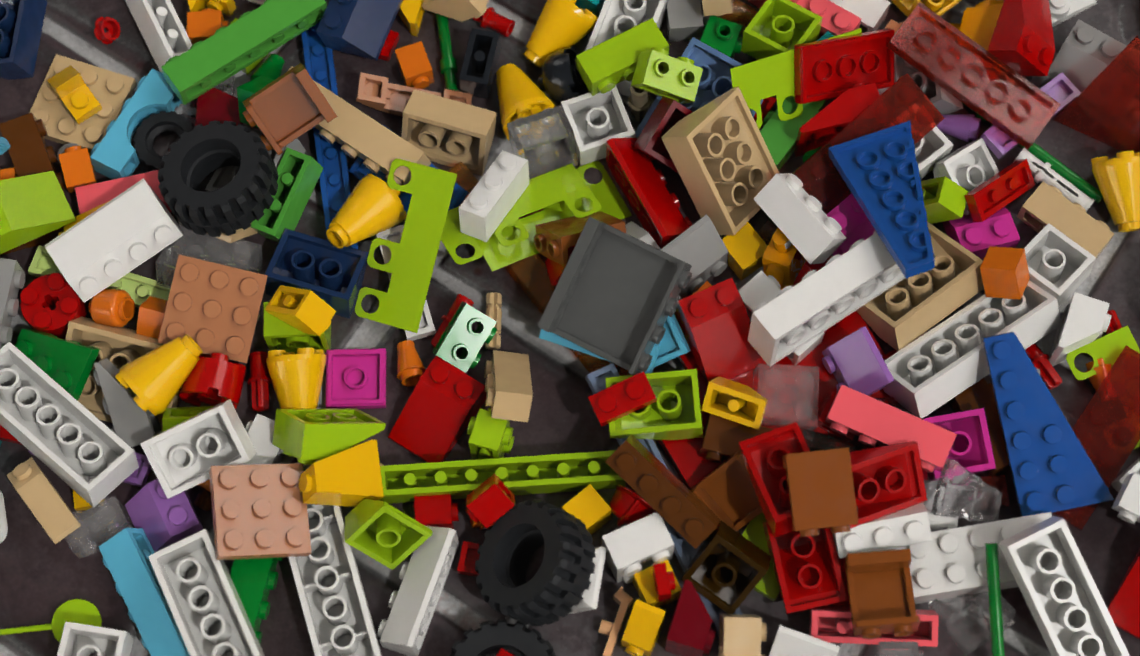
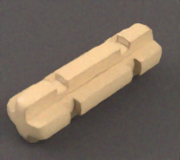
[485,292,502,350]

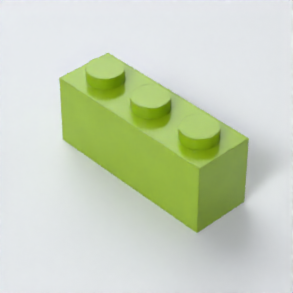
[576,18,669,96]

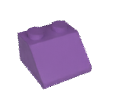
[822,326,894,396]
[125,479,204,552]

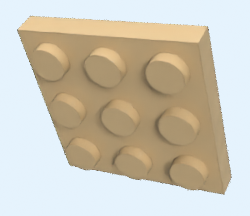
[29,54,137,153]

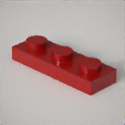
[964,159,1035,222]

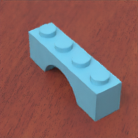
[90,68,181,180]

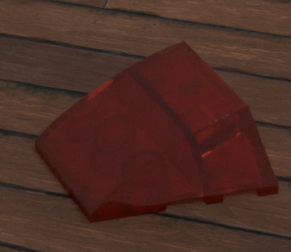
[1054,35,1140,153]

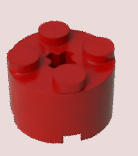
[20,273,88,340]
[179,353,246,409]

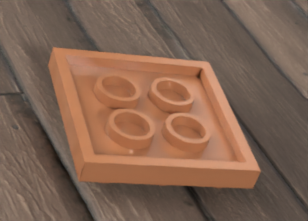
[158,254,268,363]
[209,463,312,560]

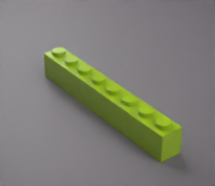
[380,450,626,504]

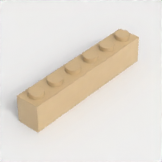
[288,66,431,185]

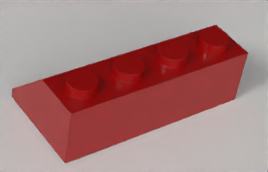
[606,138,692,249]

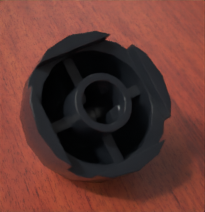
[538,47,588,104]

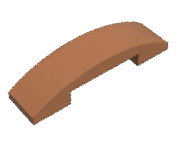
[356,72,472,117]

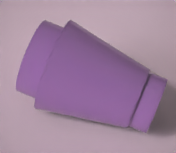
[937,114,981,143]

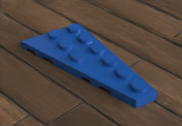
[828,121,935,278]
[982,332,1114,517]

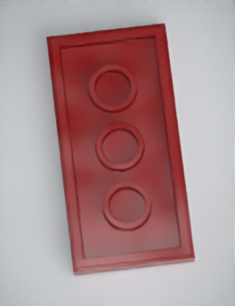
[794,29,894,104]

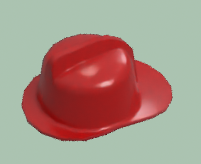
[609,485,656,526]

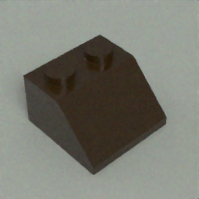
[681,521,771,614]

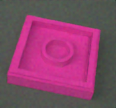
[326,348,387,409]

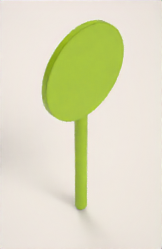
[0,599,102,642]

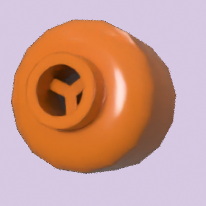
[88,288,135,328]

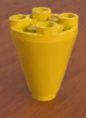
[523,0,598,68]
[496,64,559,142]
[1091,151,1140,232]
[326,174,407,249]
[115,334,203,416]
[266,348,327,409]

